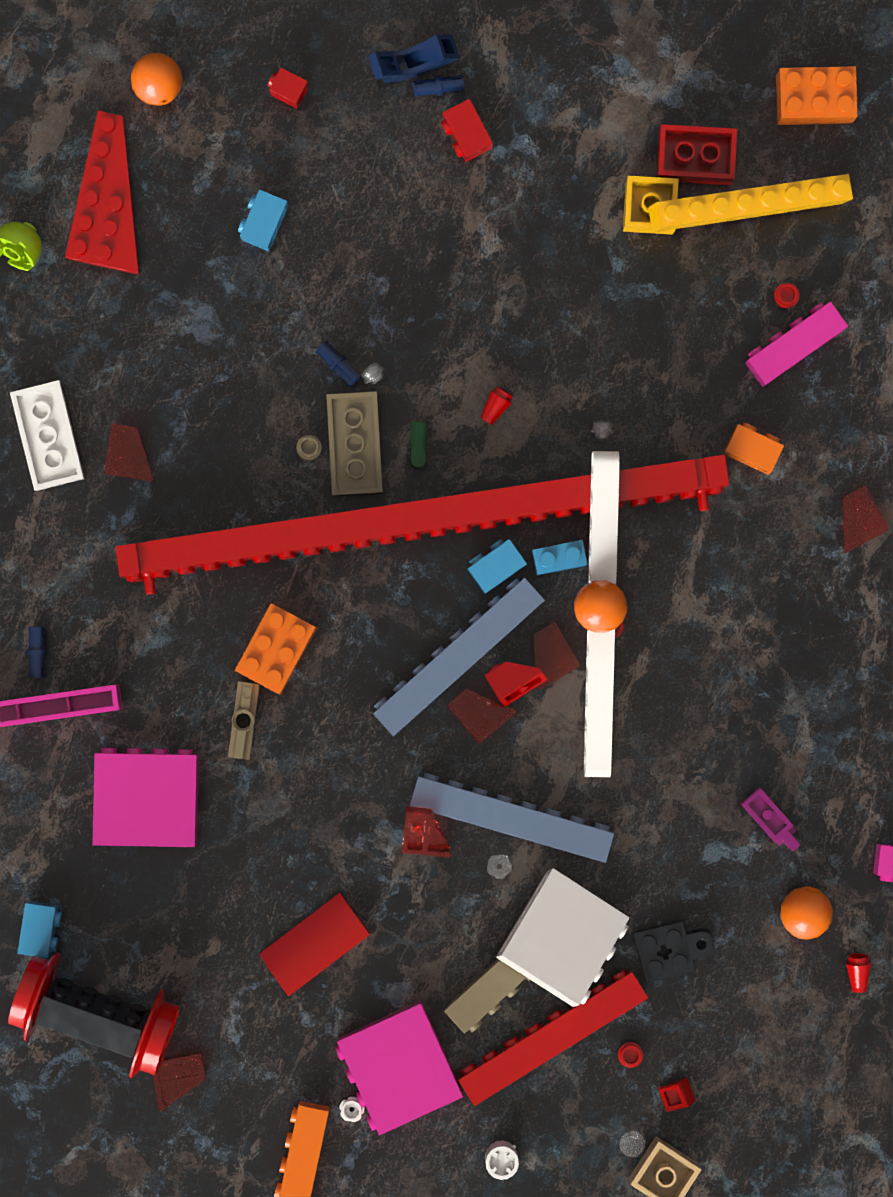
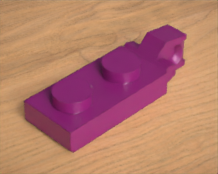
[740,787,800,851]

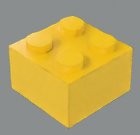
[623,176,679,235]

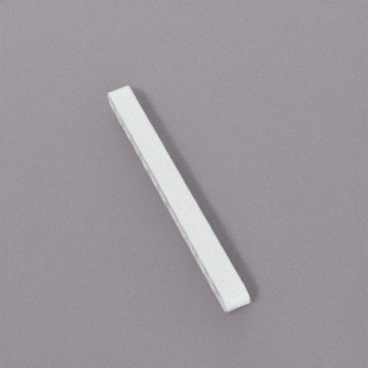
[584,451,619,777]

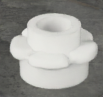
[339,1097,365,1122]

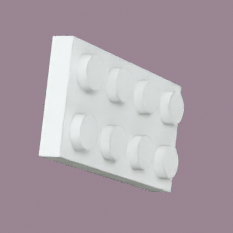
[10,380,85,491]

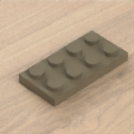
[326,392,383,496]

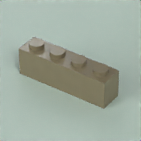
[444,959,530,1034]

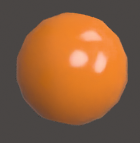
[130,53,183,106]
[574,580,627,633]
[780,886,833,940]

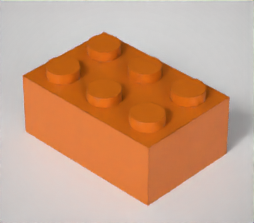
[776,66,857,125]
[235,603,317,695]

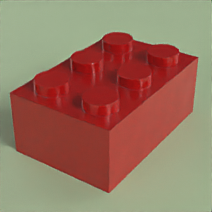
[656,124,737,185]

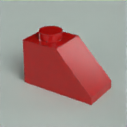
[485,662,548,706]

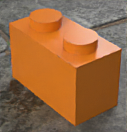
[723,423,784,475]

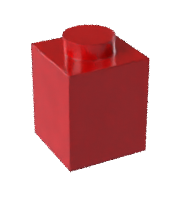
[268,67,309,109]

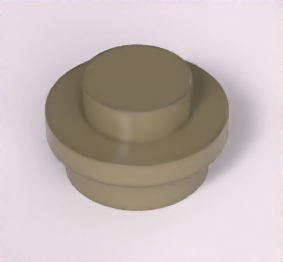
[296,435,322,460]

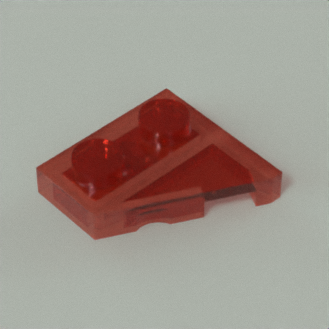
[104,424,153,482]
[841,486,889,553]
[533,622,581,690]
[446,689,517,744]
[401,806,451,858]
[153,1052,206,1111]

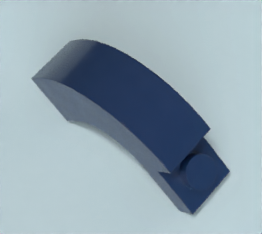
[368,34,460,83]

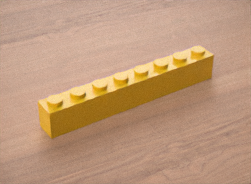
[648,174,853,233]

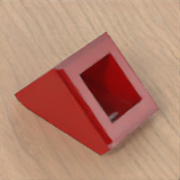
[658,1078,695,1112]

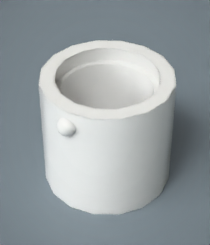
[485,1140,519,1180]

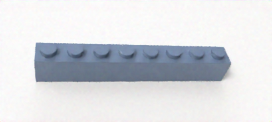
[373,578,545,736]
[410,773,614,863]

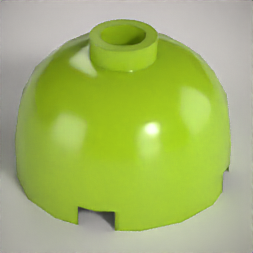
[0,221,42,271]

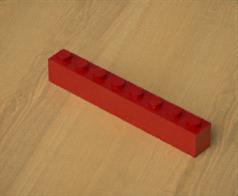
[458,969,648,1106]

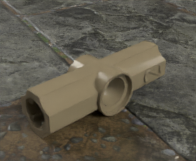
[228,681,260,760]

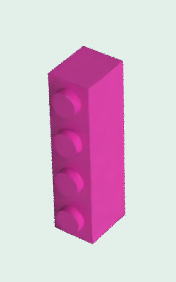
[745,302,848,387]

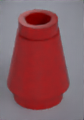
[480,386,514,425]
[846,953,871,993]

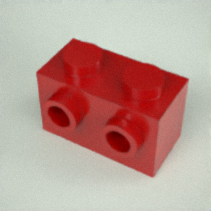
[440,99,493,162]

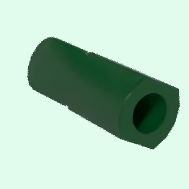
[410,422,427,469]

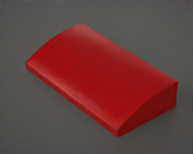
[259,892,371,997]

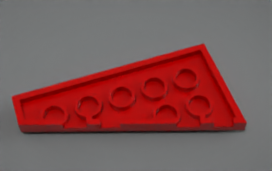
[65,111,140,275]

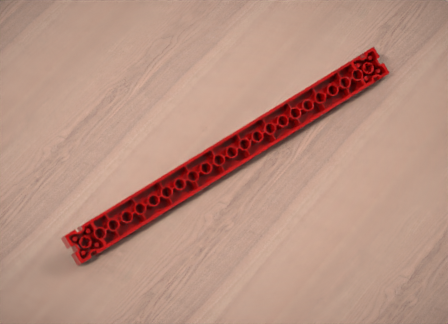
[115,455,729,595]

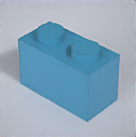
[238,190,289,252]
[468,539,527,594]
[531,540,588,576]
[17,901,62,958]

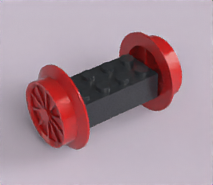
[8,952,180,1079]

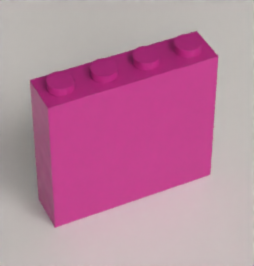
[93,748,199,847]
[335,1000,463,1135]

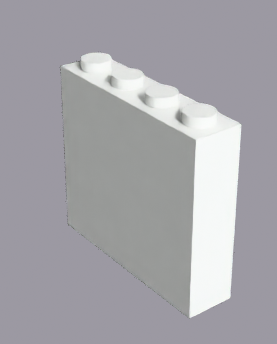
[496,868,629,1007]

